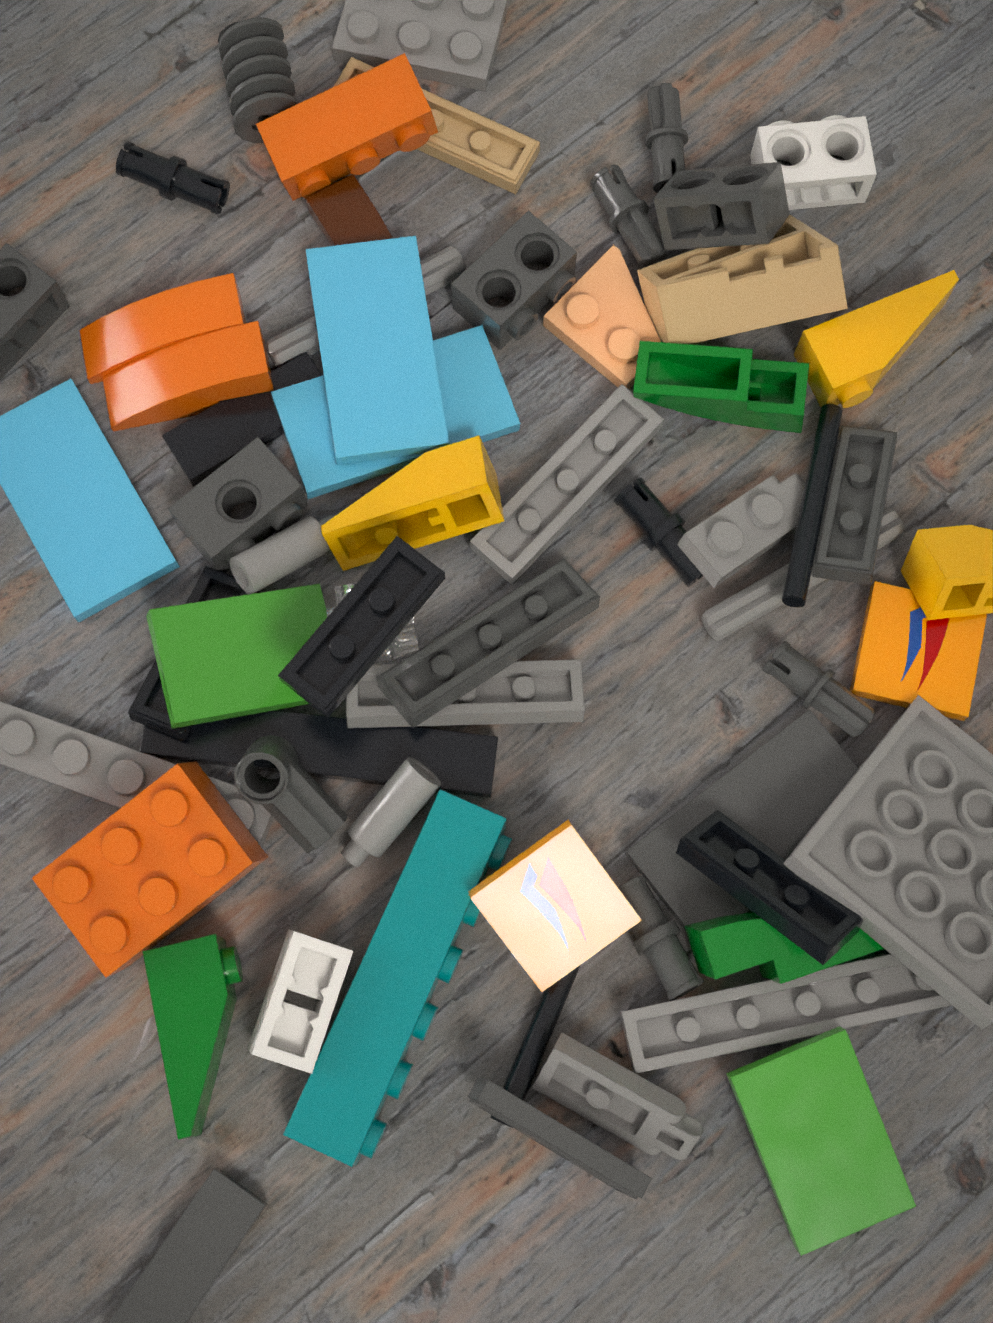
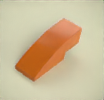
[80,273,246,384]
[102,321,274,432]

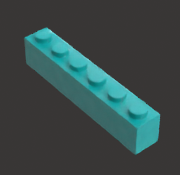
[283,790,512,1167]

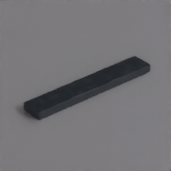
[140,710,498,798]

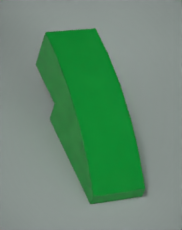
[633,341,809,433]
[685,912,884,984]

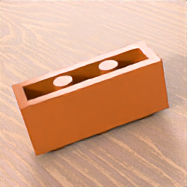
[256,53,438,201]

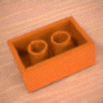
[32,762,268,978]

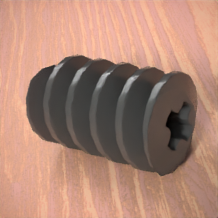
[218,18,298,143]

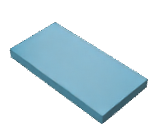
[305,236,449,465]
[271,325,521,499]
[0,379,180,622]

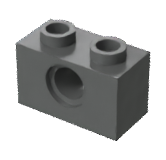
[168,437,308,573]

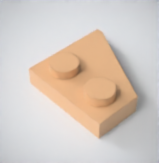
[543,245,661,389]

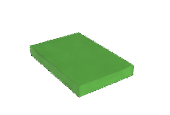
[146,584,328,729]
[726,1026,916,1256]

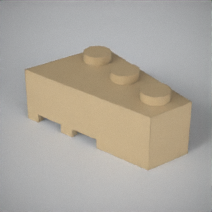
[637,215,848,345]

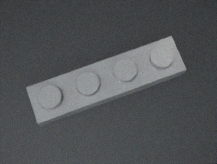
[470,384,664,585]
[346,659,585,728]

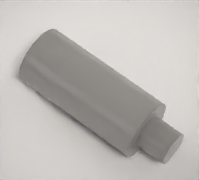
[230,515,334,594]
[341,757,441,867]

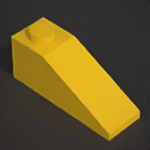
[794,270,959,408]
[321,435,504,571]
[901,525,993,620]

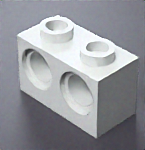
[750,115,877,210]
[247,929,353,1074]

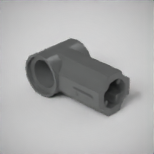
[234,735,348,854]

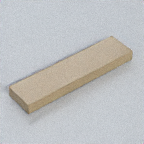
[333,57,540,194]

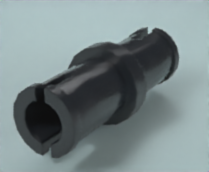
[116,141,230,215]
[614,477,703,587]

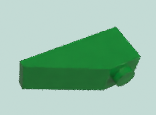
[142,934,243,1139]

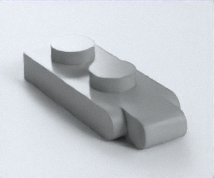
[677,473,805,588]
[532,1033,704,1160]

